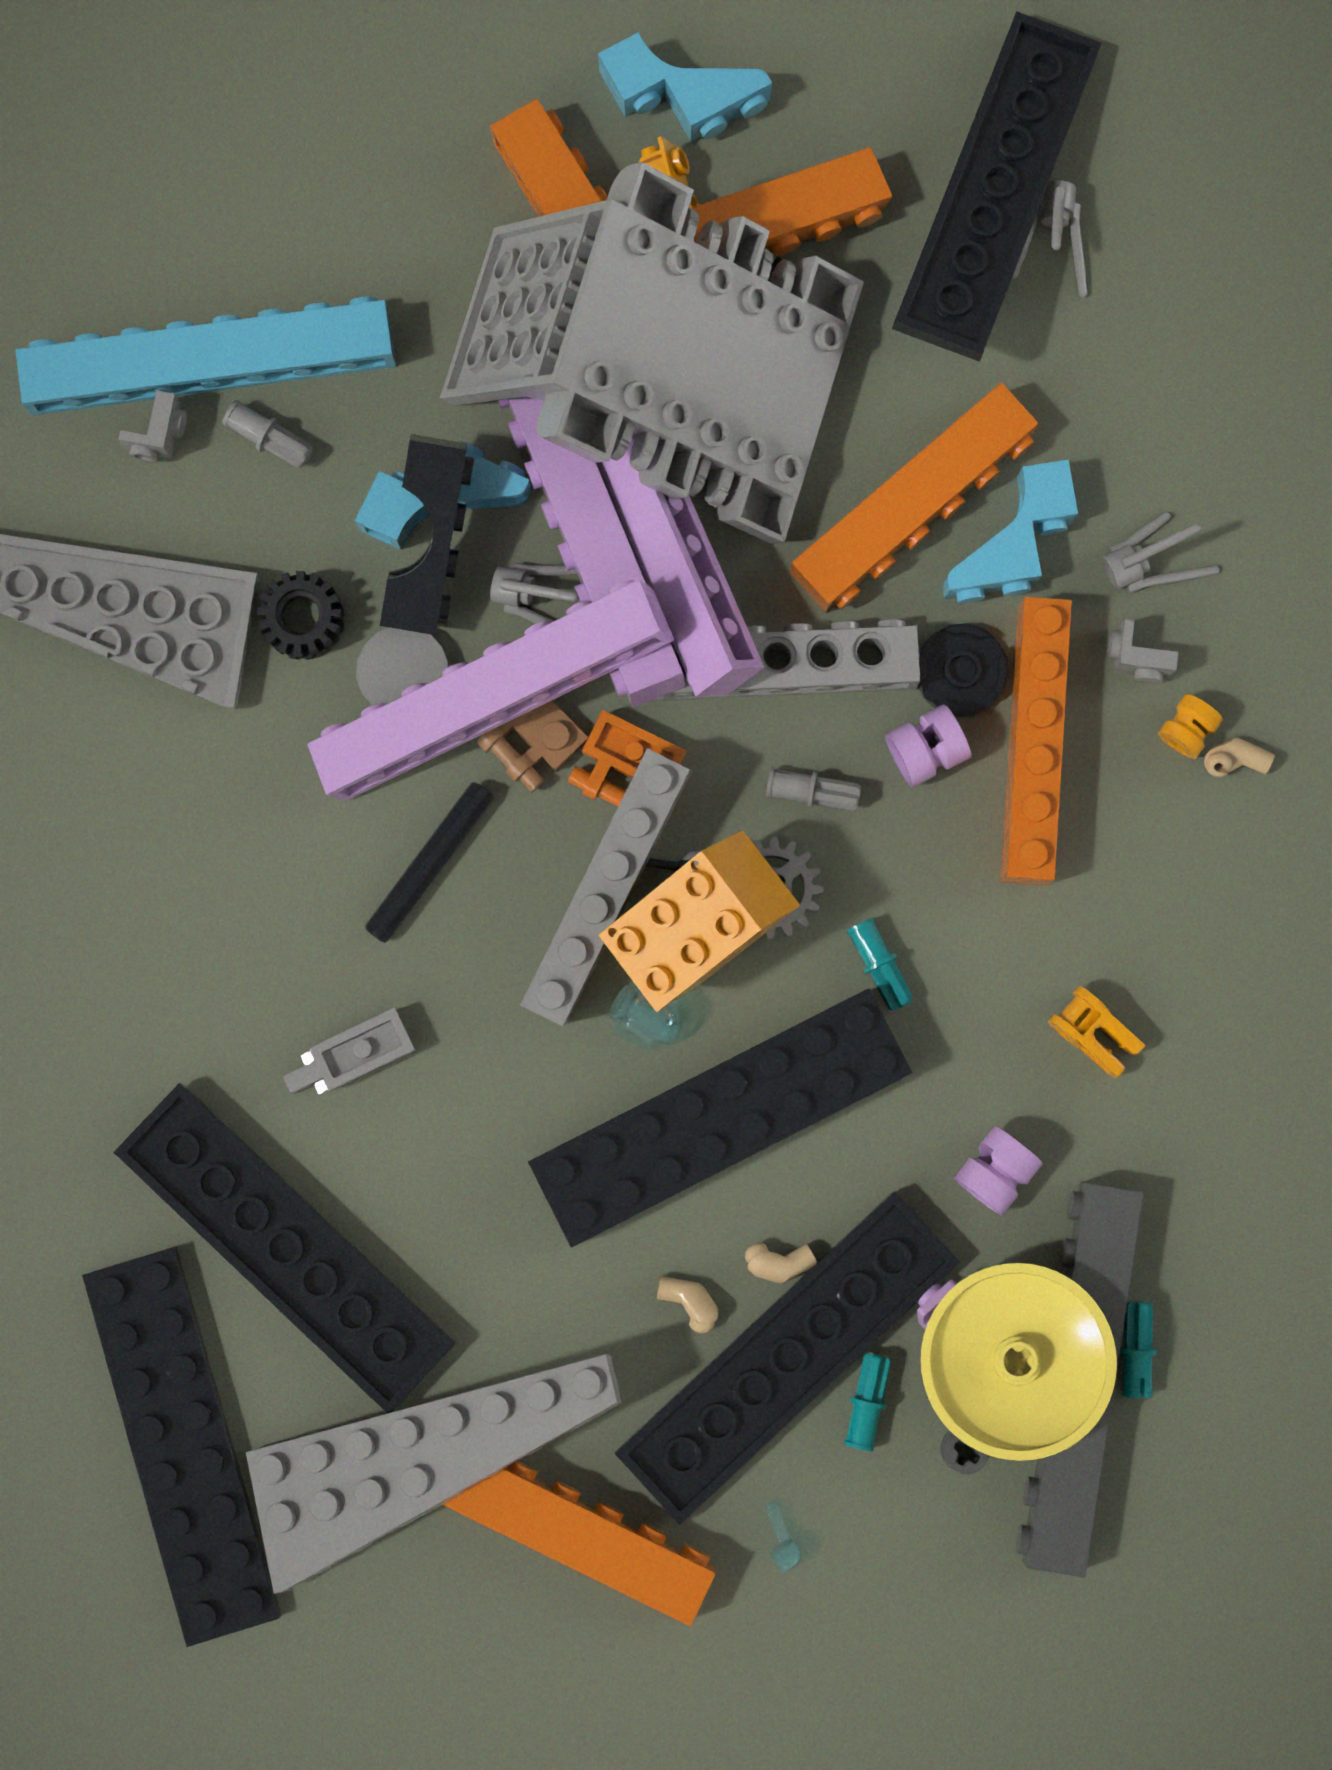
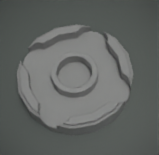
[356,627,449,706]

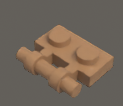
[476,700,588,793]

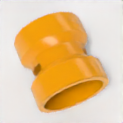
[1158,694,1223,759]

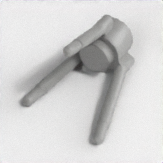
[1012,180,1088,298]
[1102,512,1220,594]
[490,562,579,624]

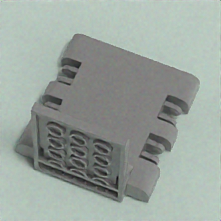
[440,162,864,543]

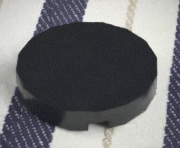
[918,624,1009,717]

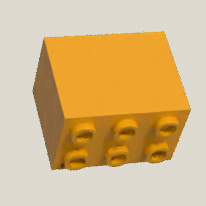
[598,830,801,1012]

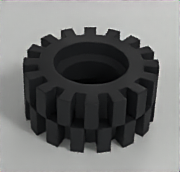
[257,571,345,660]

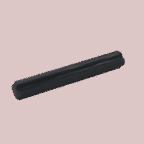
[365,782,493,943]

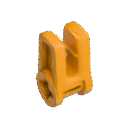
[1048,986,1145,1079]

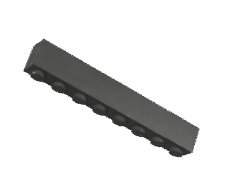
[1016,1183,1144,1578]

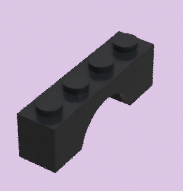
[380,434,474,635]

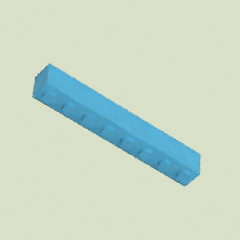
[15,296,396,416]

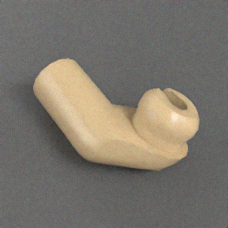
[1204,737,1275,778]
[745,1243,817,1284]
[657,1276,718,1334]

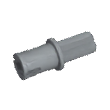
[222,400,313,468]
[766,767,861,811]

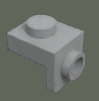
[118,391,187,462]
[1107,618,1179,684]

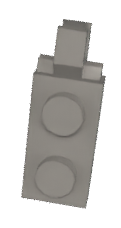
[282,1007,416,1095]

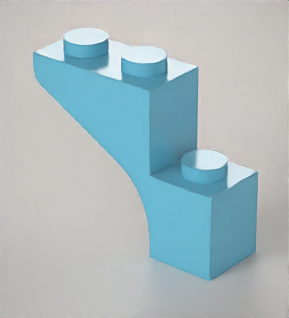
[598,32,772,142]
[355,441,532,550]
[943,459,1078,604]

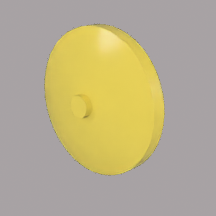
[921,1263,1117,1461]

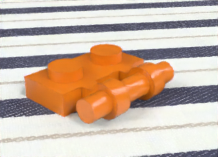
[568,710,686,807]

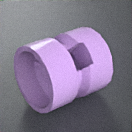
[885,704,971,788]
[953,1126,1043,1216]

